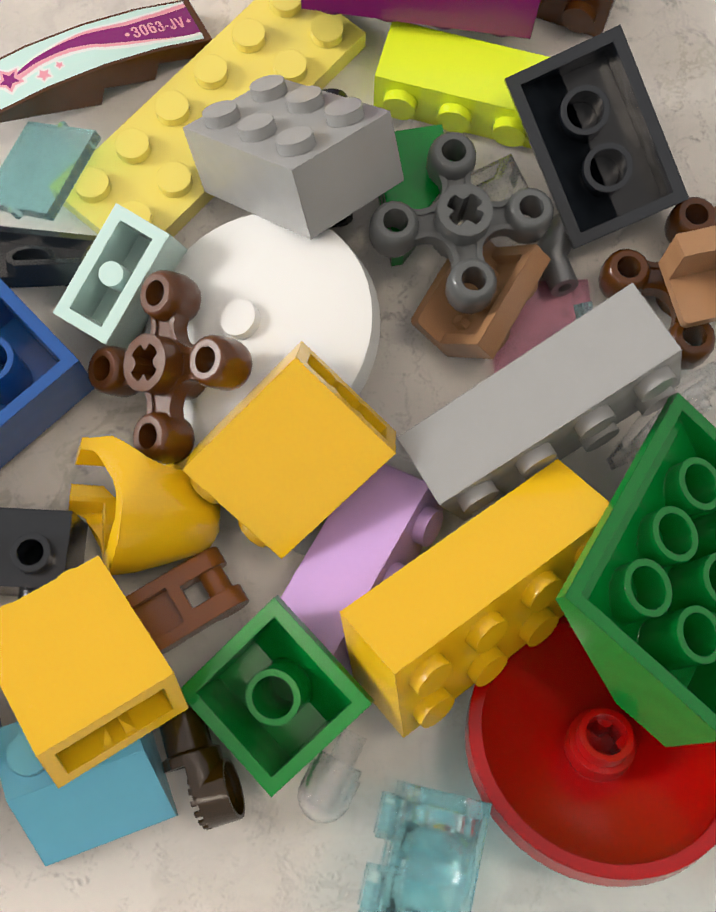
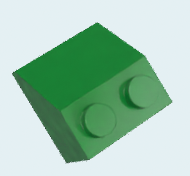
[181,595,374,797]

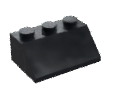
[504,24,689,249]

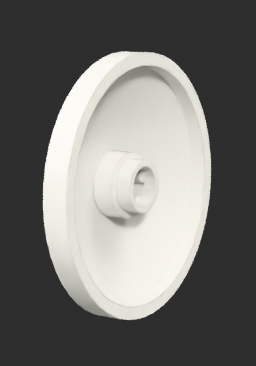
[145,214,381,442]

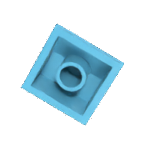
[0,721,178,866]

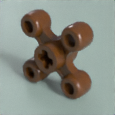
[598,197,716,370]
[88,270,253,465]

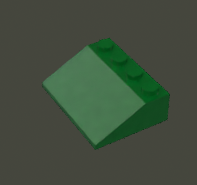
[556,392,716,747]

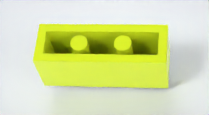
[373,21,550,149]

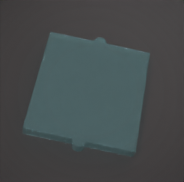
[0,121,101,221]

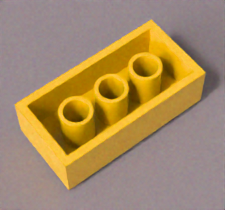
[340,459,610,738]

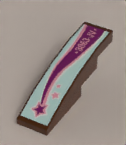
[0,0,212,123]

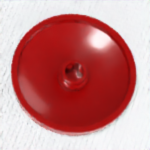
[465,615,716,887]

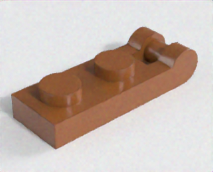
[126,546,249,655]

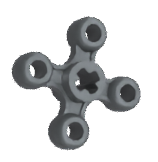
[369,132,554,314]

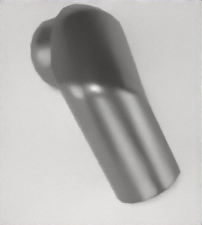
[537,214,579,297]

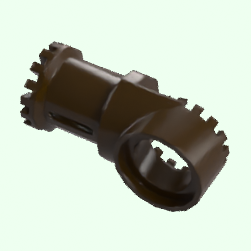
[159,702,245,830]

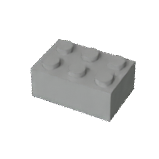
[183,75,404,240]

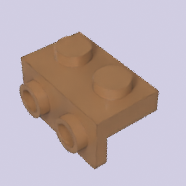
[411,240,551,359]

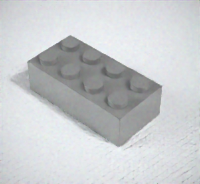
[398,283,682,521]

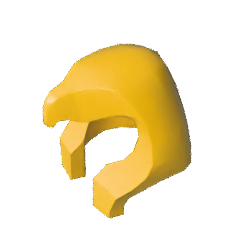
[68,436,221,575]

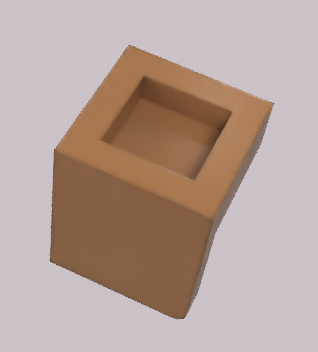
[658,225,716,328]

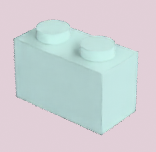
[53,203,188,349]

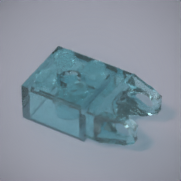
[357,779,492,912]

